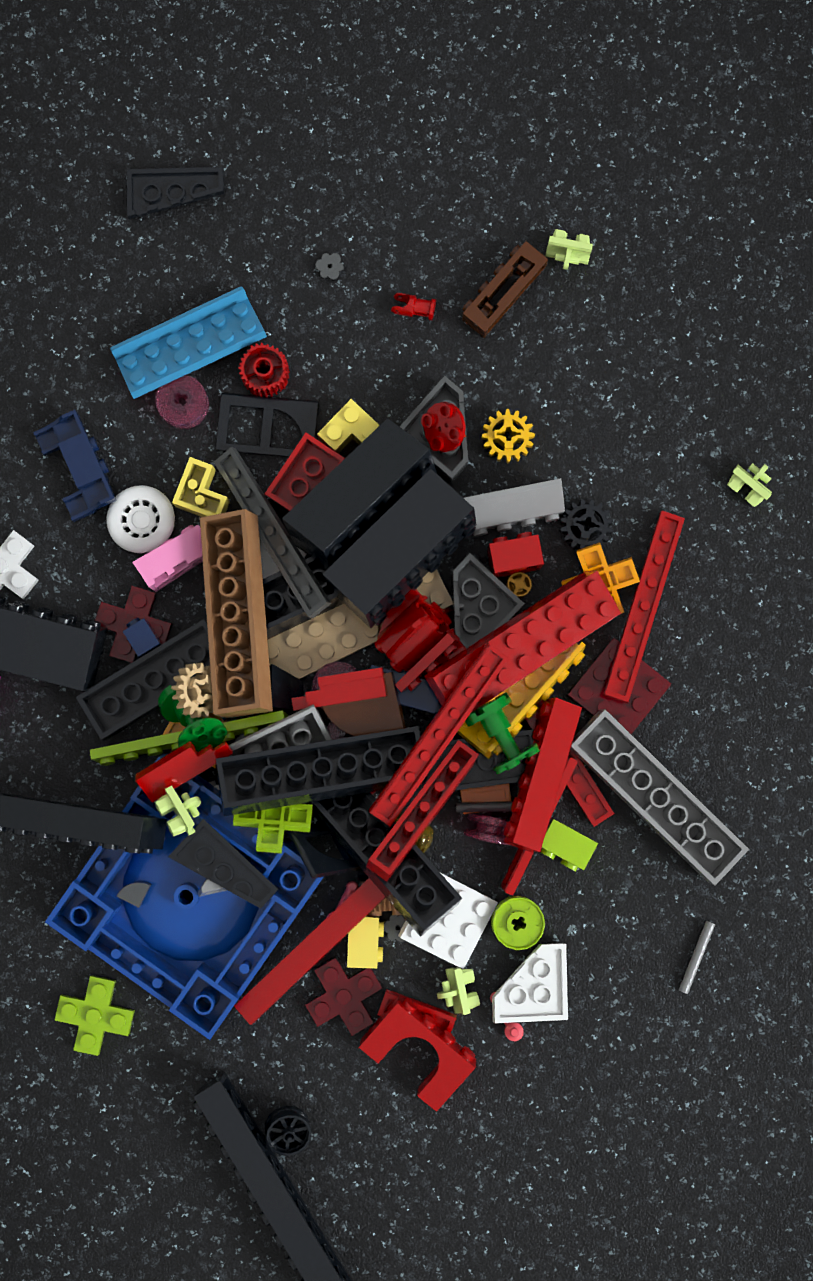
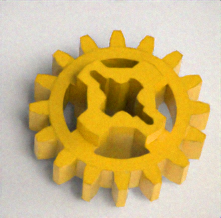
[481,409,535,463]

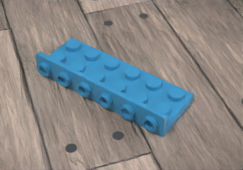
[110,286,267,399]

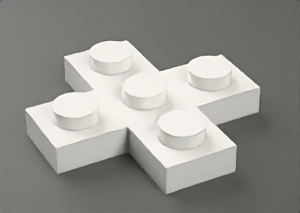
[0,530,38,599]

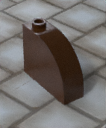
[318,672,406,736]

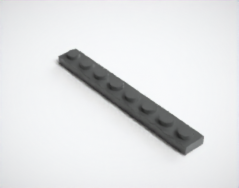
[214,447,331,618]

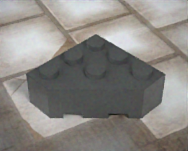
[400,376,468,483]
[452,553,525,648]

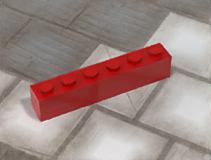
[504,697,582,852]
[366,740,479,882]

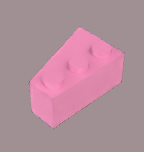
[132,525,203,592]

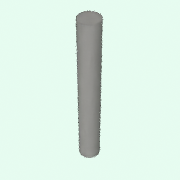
[679,921,715,994]

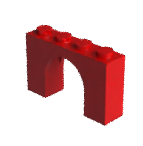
[359,995,476,1112]

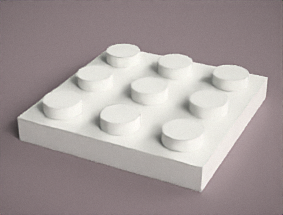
[398,872,498,969]

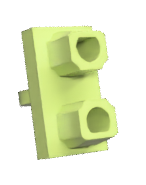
[545,229,593,270]
[727,463,772,507]
[155,785,201,837]
[436,967,480,1015]

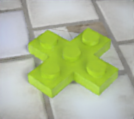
[233,804,313,854]
[55,975,135,1056]

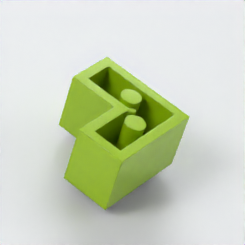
[541,818,598,872]

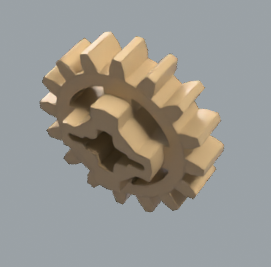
[171,663,213,718]

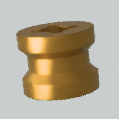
[506,572,532,598]

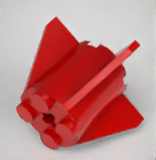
[374,589,466,672]

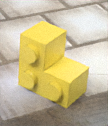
[317,399,380,454]
[172,457,230,517]

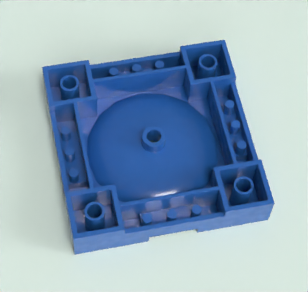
[45,753,323,1040]

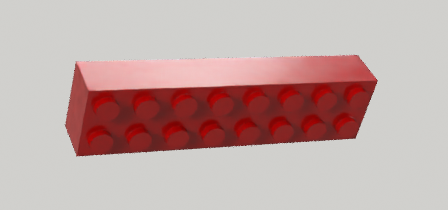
[424,570,621,712]

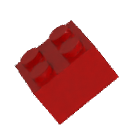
[487,532,544,578]

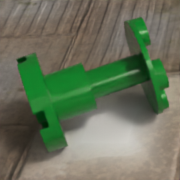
[158,685,227,752]
[465,692,540,775]

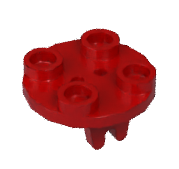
[421,402,466,452]

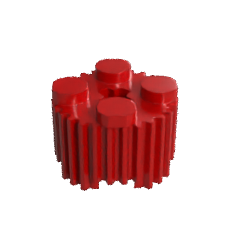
[238,343,290,397]

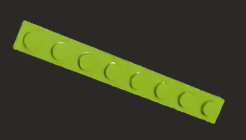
[90,710,289,766]

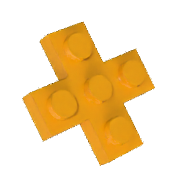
[561,542,640,613]

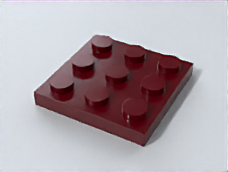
[567,638,671,734]

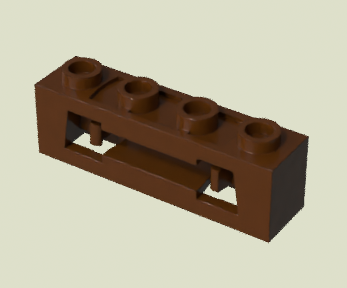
[462,241,548,338]

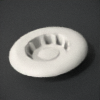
[107,485,175,553]

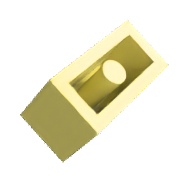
[347,916,384,969]

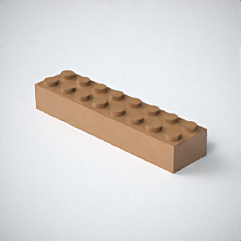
[200,509,273,718]

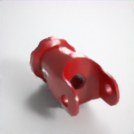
[391,293,436,320]

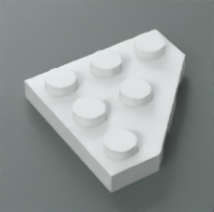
[492,943,568,1023]

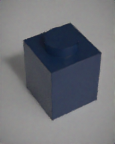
[123,618,162,658]

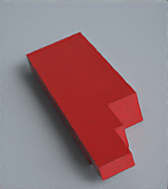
[291,667,387,711]
[135,741,233,802]

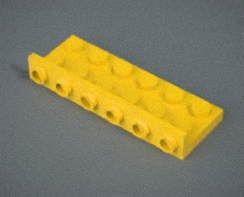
[457,642,586,759]

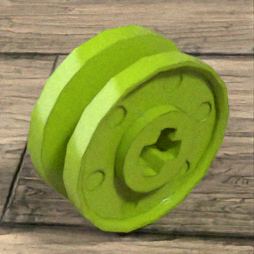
[491,895,545,950]

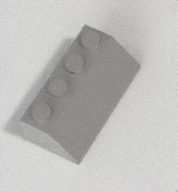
[464,478,565,536]
[228,704,332,757]

